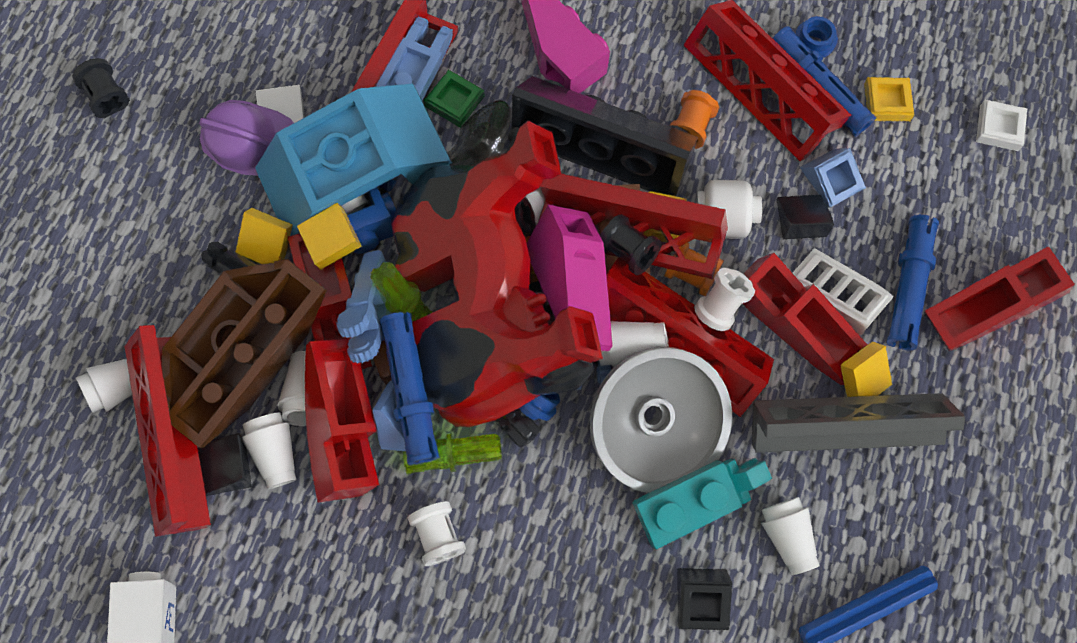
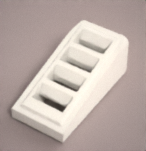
[793,248,894,336]

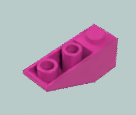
[521,0,610,93]
[526,205,613,351]

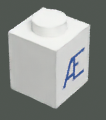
[107,572,176,643]

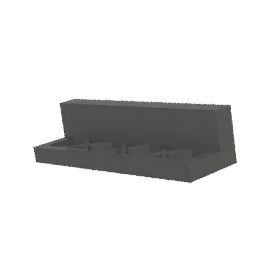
[752,393,965,453]

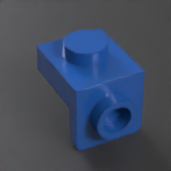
[347,187,396,254]

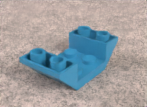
[255,83,452,246]

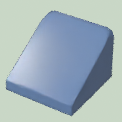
[800,148,866,208]
[372,381,406,451]

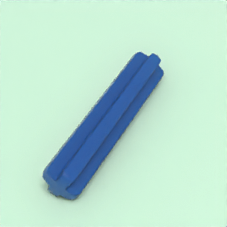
[798,566,938,643]

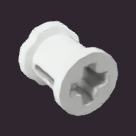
[694,268,755,331]
[407,501,466,566]

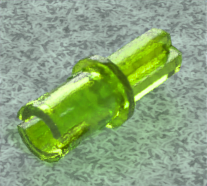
[370,262,433,322]
[403,433,502,474]

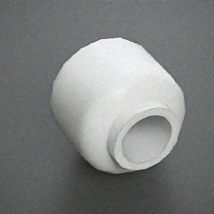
[696,180,762,239]

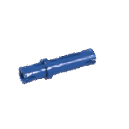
[772,26,876,137]
[886,214,939,351]
[380,312,440,465]

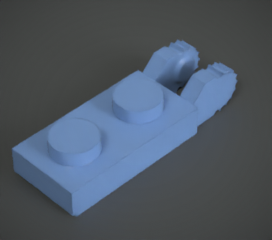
[375,16,453,100]
[336,250,396,364]

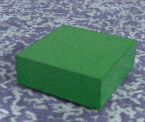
[424,69,485,128]

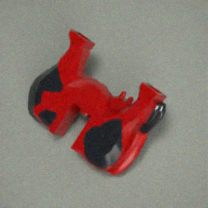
[392,121,603,427]

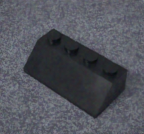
[511,76,698,196]

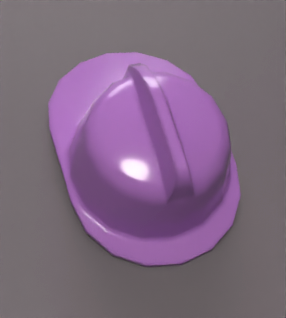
[199,100,294,176]

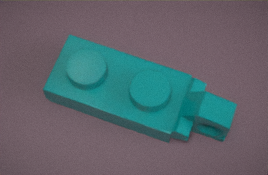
[632,458,772,550]

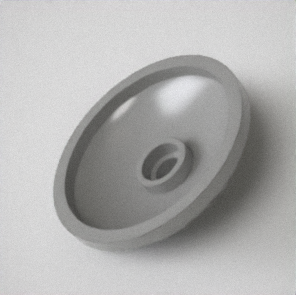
[590,347,732,493]

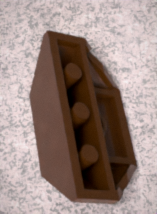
[162,259,327,448]

